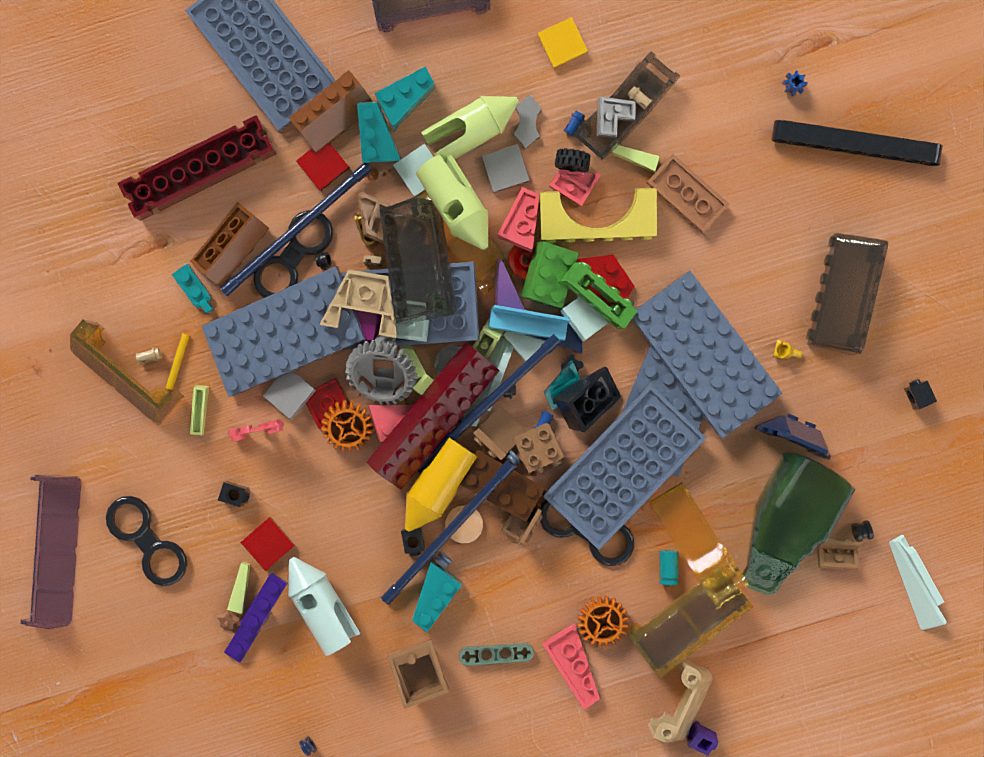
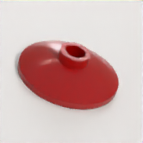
[508,242,536,279]

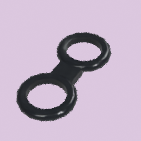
[253,210,333,297]
[106,496,187,586]
[540,499,634,566]

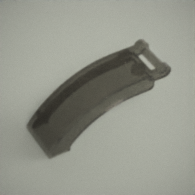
[573,51,681,160]

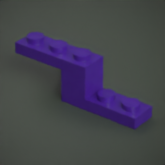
[224,573,288,662]

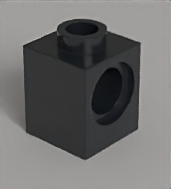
[904,379,937,409]
[218,481,250,507]
[401,527,425,556]

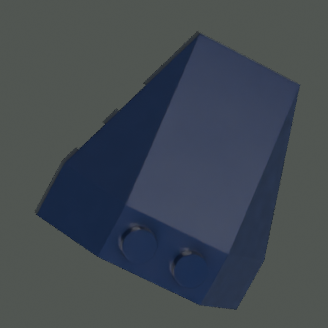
[755,414,831,460]

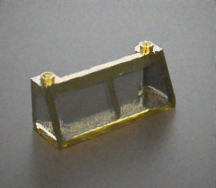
[70,320,184,425]
[627,565,753,678]

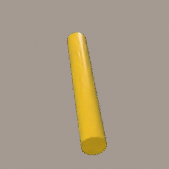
[165,333,190,390]

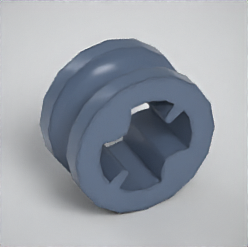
[505,450,523,469]
[434,550,453,569]

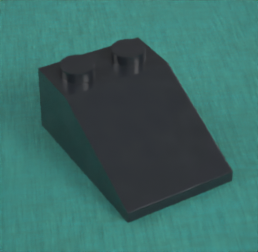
[554,366,621,433]

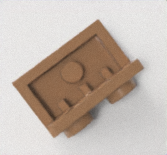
[817,538,860,570]

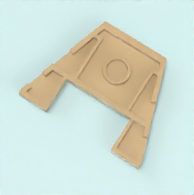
[320,269,397,338]

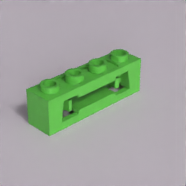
[561,262,637,329]

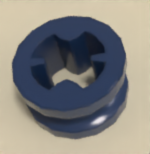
[299,736,317,757]

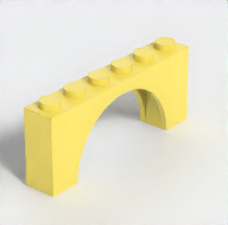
[540,188,657,243]

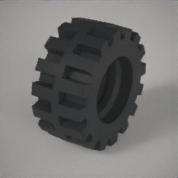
[555,148,591,172]

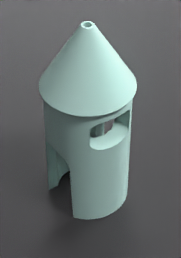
[288,557,360,656]

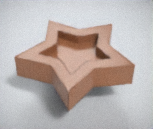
[216,611,239,630]

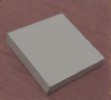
[482,144,530,193]
[263,371,316,420]

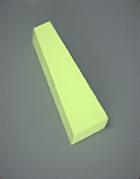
[610,144,659,173]
[399,345,426,380]
[190,385,209,435]
[227,562,250,614]

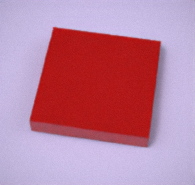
[296,142,350,192]
[306,378,350,429]
[240,517,295,571]

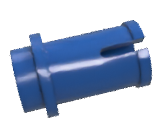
[563,111,585,137]
[534,411,554,428]

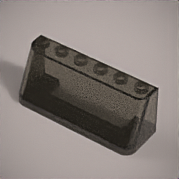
[380,196,456,324]
[806,233,888,355]

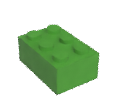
[520,241,579,309]

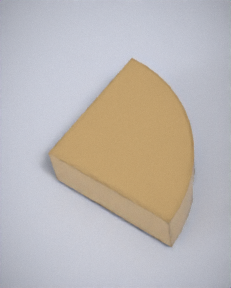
[363,255,383,266]

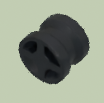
[851,520,874,542]

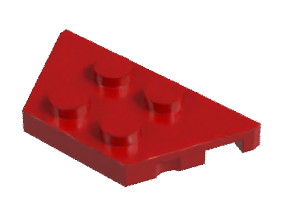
[576,254,634,314]

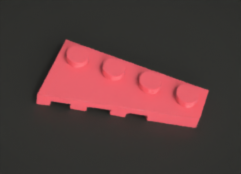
[542,623,600,709]

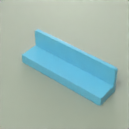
[488,305,571,341]

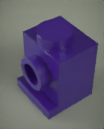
[686,721,718,756]

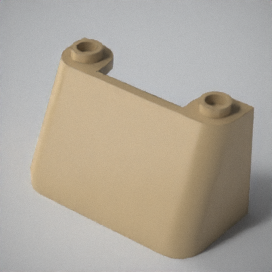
[648,656,713,743]

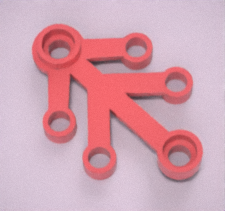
[228,420,284,442]

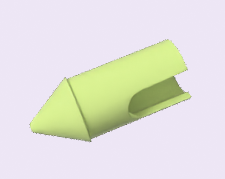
[421,96,519,162]
[416,154,488,250]

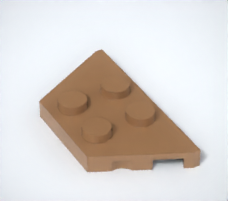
[358,192,428,250]

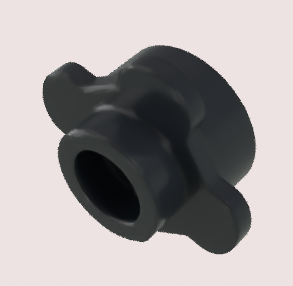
[561,355,584,372]

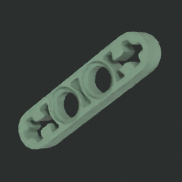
[459,642,534,666]

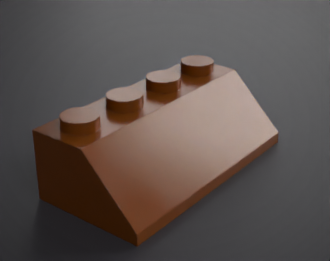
[288,70,373,153]
[190,203,269,287]

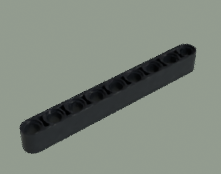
[771,120,943,166]

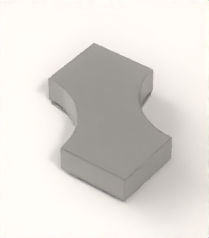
[513,95,542,149]

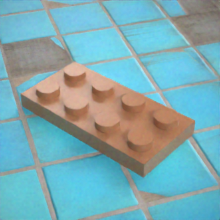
[647,154,730,233]

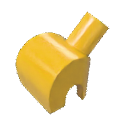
[773,340,802,359]

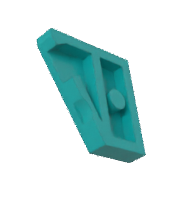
[544,361,581,410]

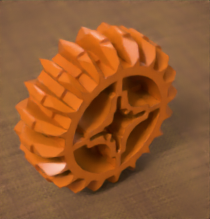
[321,400,373,452]
[577,595,629,648]

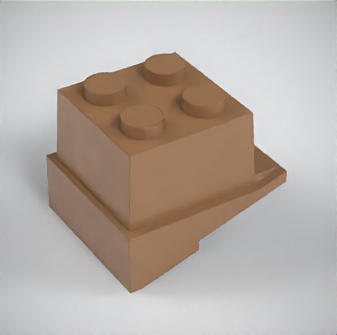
[387,639,449,709]

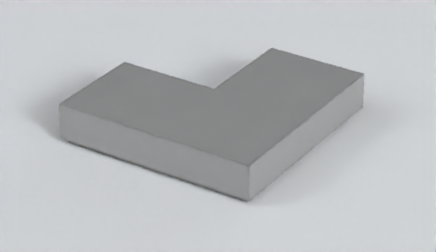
[597,97,636,138]

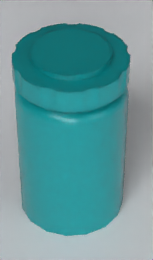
[659,550,679,586]

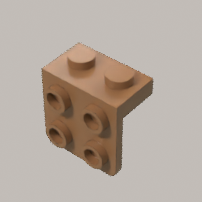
[473,407,526,460]
[514,423,564,476]
[501,507,543,545]

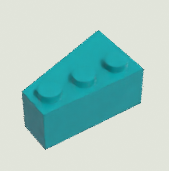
[375,66,436,132]
[357,101,402,163]
[412,560,462,632]

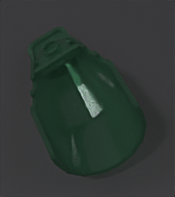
[741,452,855,595]

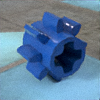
[782,70,808,96]

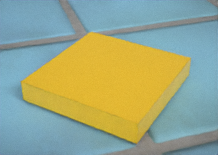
[537,17,588,69]

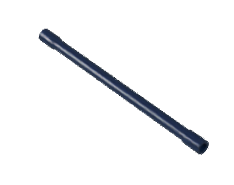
[220,163,372,296]
[417,334,561,474]
[381,460,516,605]

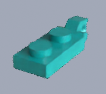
[171,264,215,314]

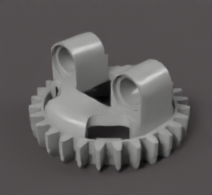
[345,335,417,405]

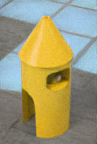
[405,438,477,532]

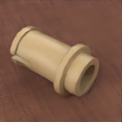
[627,86,652,110]
[136,347,162,365]

